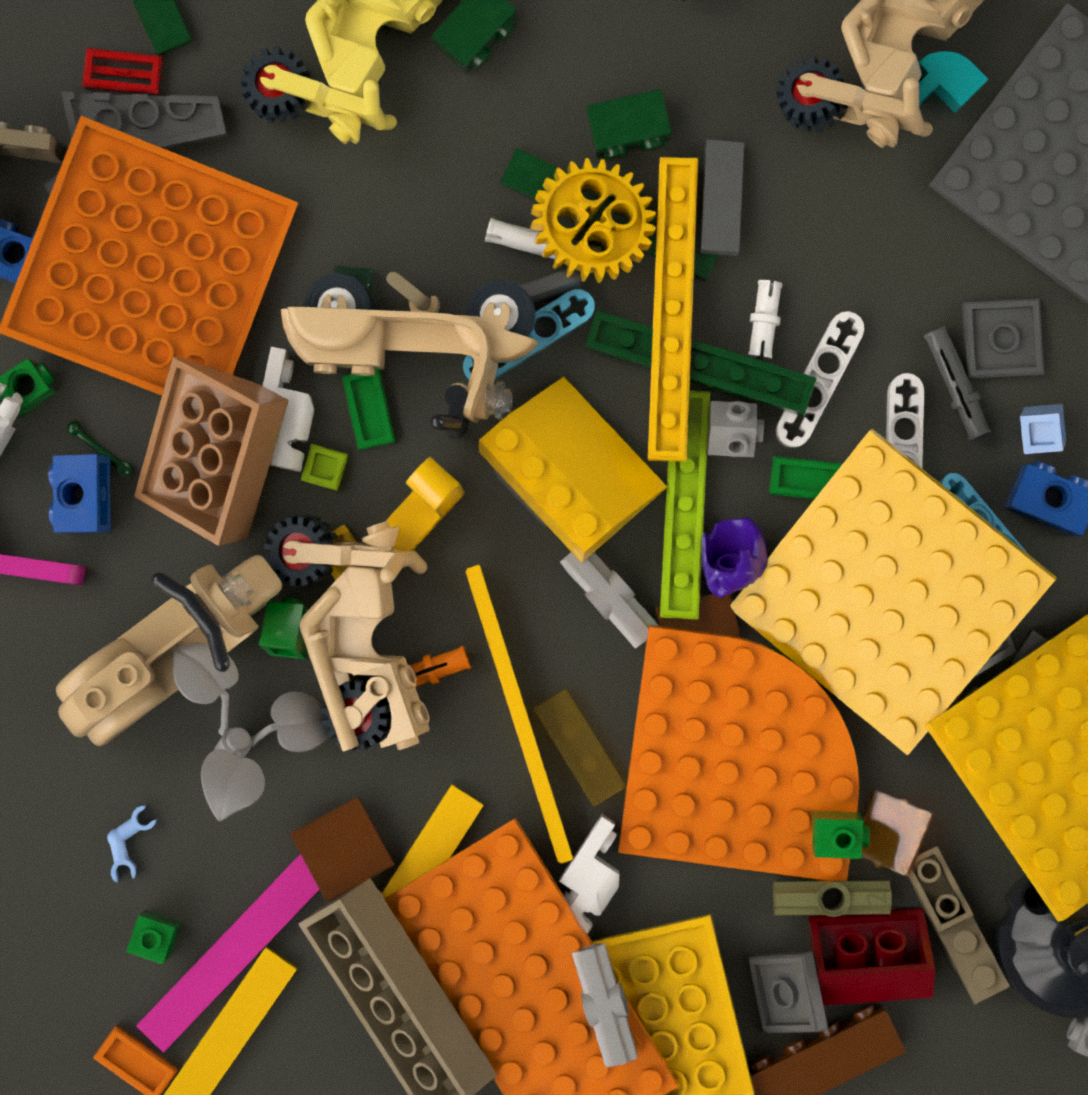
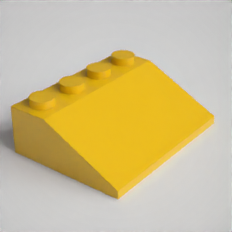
[479,377,667,563]

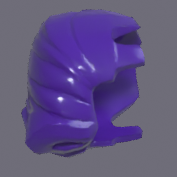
[702,516,768,598]

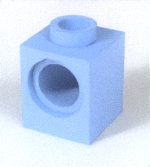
[1020,404,1066,454]

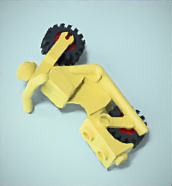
[240,0,443,144]

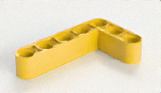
[365,456,465,550]

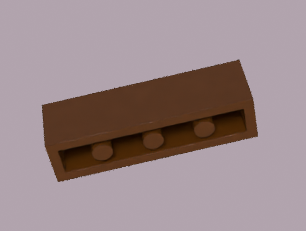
[749,1003,906,1095]

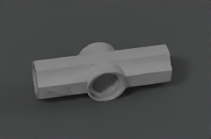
[560,552,658,649]
[572,942,638,1067]

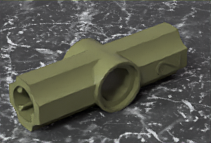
[772,880,892,917]

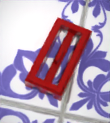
[82,48,164,96]

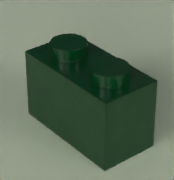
[432,0,518,74]
[586,89,671,160]

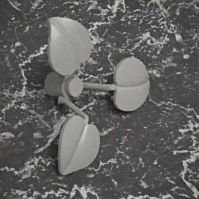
[172,643,331,821]

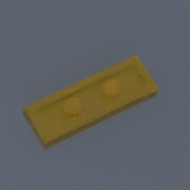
[533,689,626,807]

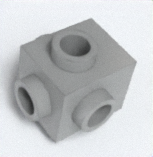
[708,401,764,457]

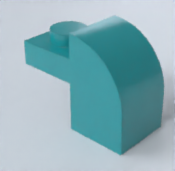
[918,51,988,113]

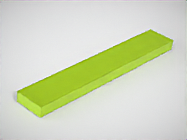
[660,390,710,621]

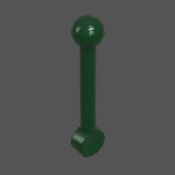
[67,421,133,477]

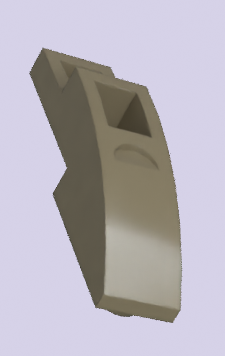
[903,846,1010,1005]

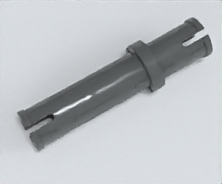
[924,326,992,441]

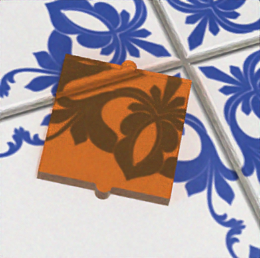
[862,790,934,877]

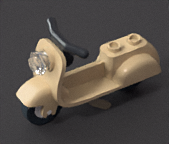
[281,272,539,439]
[56,555,282,746]

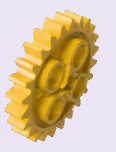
[531,158,656,283]

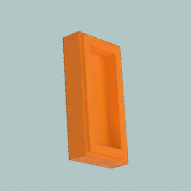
[93,1025,179,1095]

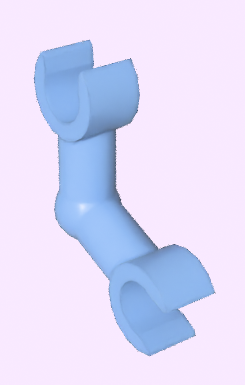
[107,805,158,883]

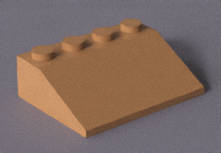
[134,356,289,546]

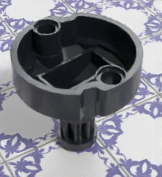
[993,875,1088,1018]

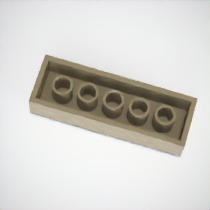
[298,878,497,1095]

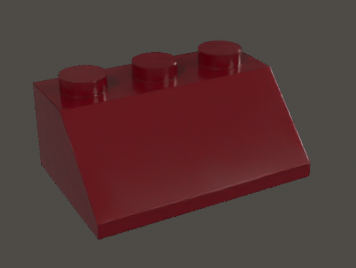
[809,908,935,1005]

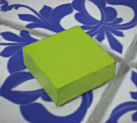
[301,444,349,491]

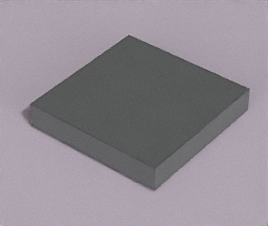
[962,298,1044,379]
[748,951,828,1033]

